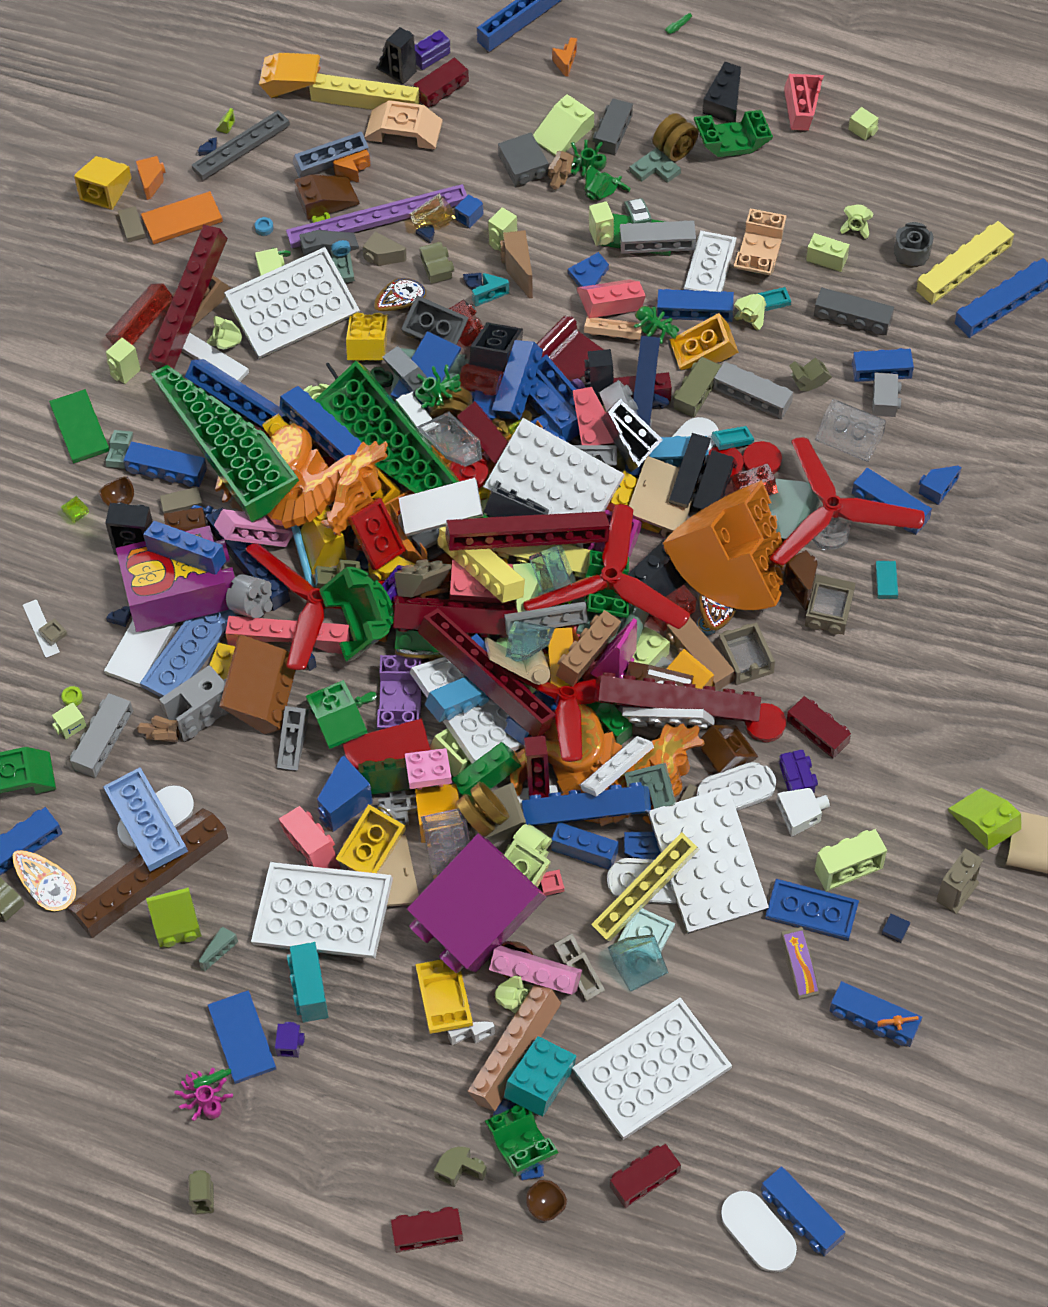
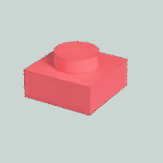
[540,869,564,896]

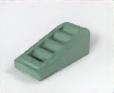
[199,927,238,971]

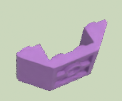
[377,655,421,729]

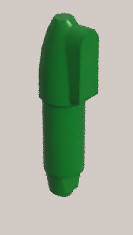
[665,13,692,34]
[193,1069,231,1089]

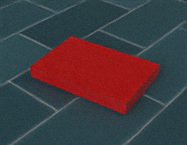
[347,498,406,570]

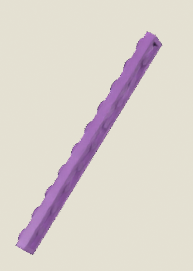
[286,184,467,248]

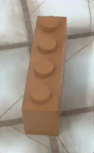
[666,617,735,691]

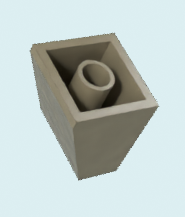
[462,783,526,844]

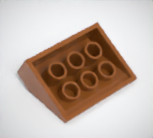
[219,635,296,734]

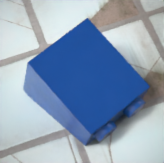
[317,756,373,832]

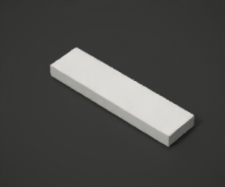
[182,333,249,382]
[580,736,654,797]

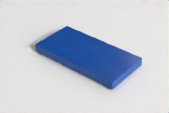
[390,331,461,410]
[765,879,859,941]
[208,990,276,1084]

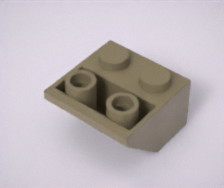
[394,559,452,597]

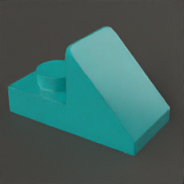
[472,273,509,307]

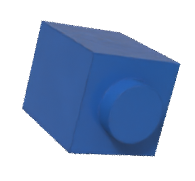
[455,194,484,228]

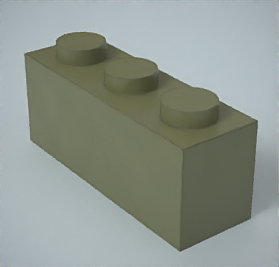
[672,357,722,418]

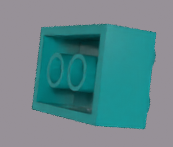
[287,942,329,1023]
[504,1036,577,1117]

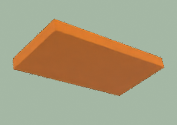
[141,191,223,245]

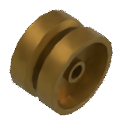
[652,113,699,161]
[429,387,472,432]
[456,782,510,837]

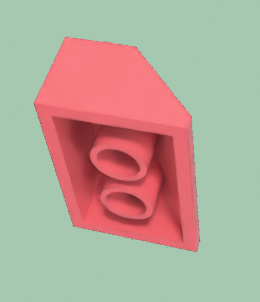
[577,279,646,319]
[450,560,513,604]

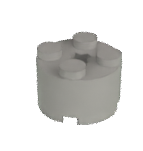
[226,574,272,619]

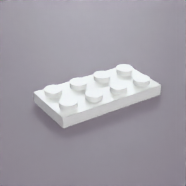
[622,707,714,729]

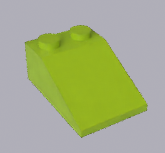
[948,788,1022,850]
[146,887,202,947]

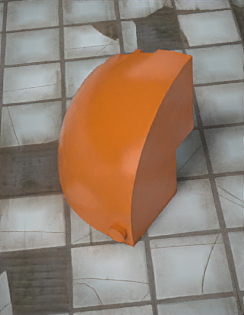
[663,480,785,610]

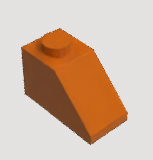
[136,156,166,200]

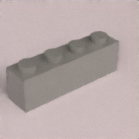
[620,220,696,254]
[713,361,793,420]
[70,693,133,778]

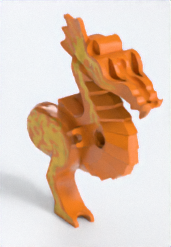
[215,424,388,536]
[510,704,704,826]

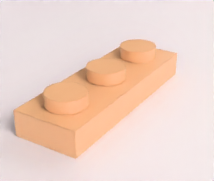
[584,317,642,340]

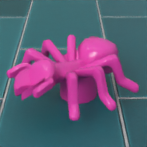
[174,1067,233,1121]

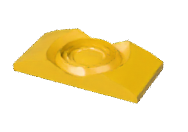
[415,959,473,1034]

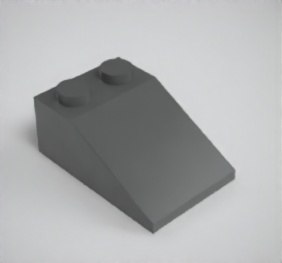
[401,295,469,345]

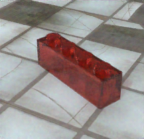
[105,283,174,345]

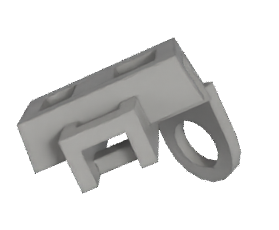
[377,790,417,826]

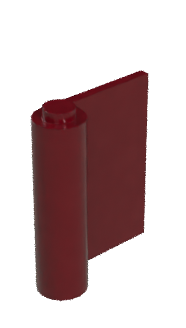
[536,316,604,381]

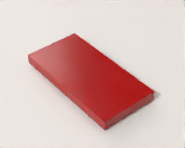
[343,718,431,771]

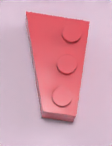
[784,74,824,131]
[572,387,615,445]
[279,806,341,869]

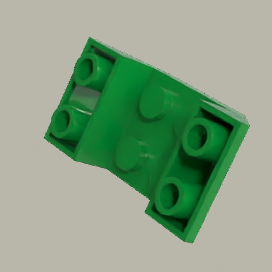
[693,110,773,157]
[584,550,629,618]
[306,680,368,749]
[0,747,56,794]
[485,1105,558,1177]

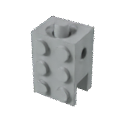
[159,665,229,742]

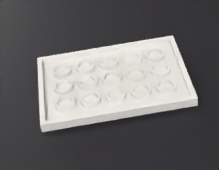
[224,247,360,359]
[483,418,625,544]
[410,657,525,763]
[648,787,769,933]
[251,862,393,959]
[573,998,732,1140]

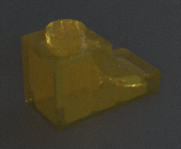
[410,193,456,229]

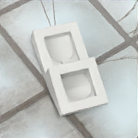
[447,1022,495,1045]

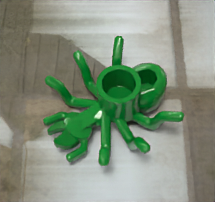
[570,139,607,177]
[634,306,679,344]
[415,364,462,409]

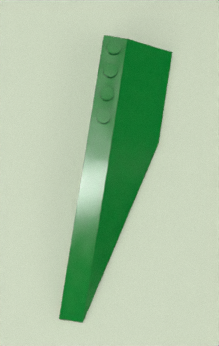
[315,361,488,518]
[150,365,299,522]

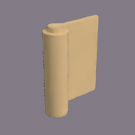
[629,456,699,538]
[485,637,550,685]
[1006,811,1048,874]
[343,835,419,906]

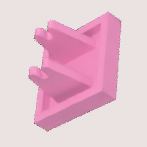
[405,748,452,790]

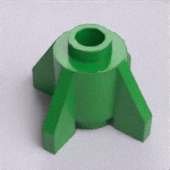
[584,165,617,201]

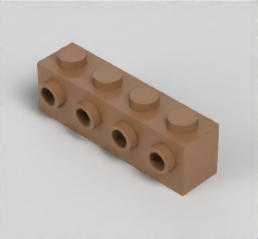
[556,610,621,687]

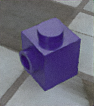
[275,1022,305,1058]

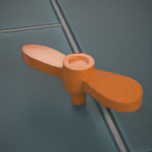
[877,1015,919,1031]

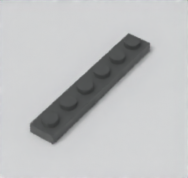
[192,110,290,180]

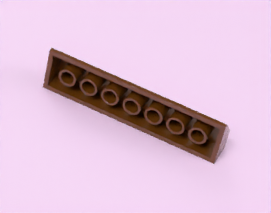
[67,808,228,938]

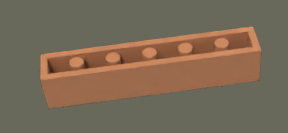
[468,984,561,1111]

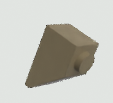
[363,231,407,266]

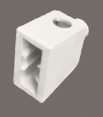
[776,788,830,836]

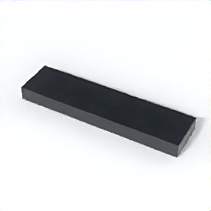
[669,433,711,508]

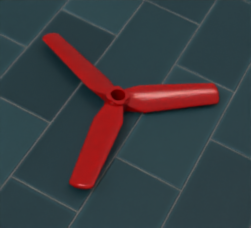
[769,437,925,565]
[523,504,690,629]
[246,543,386,670]
[505,668,627,762]

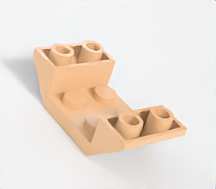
[364,100,443,149]
[734,208,787,275]

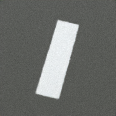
[23,600,60,658]

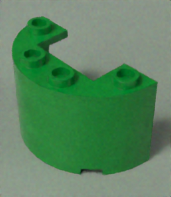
[319,567,394,662]

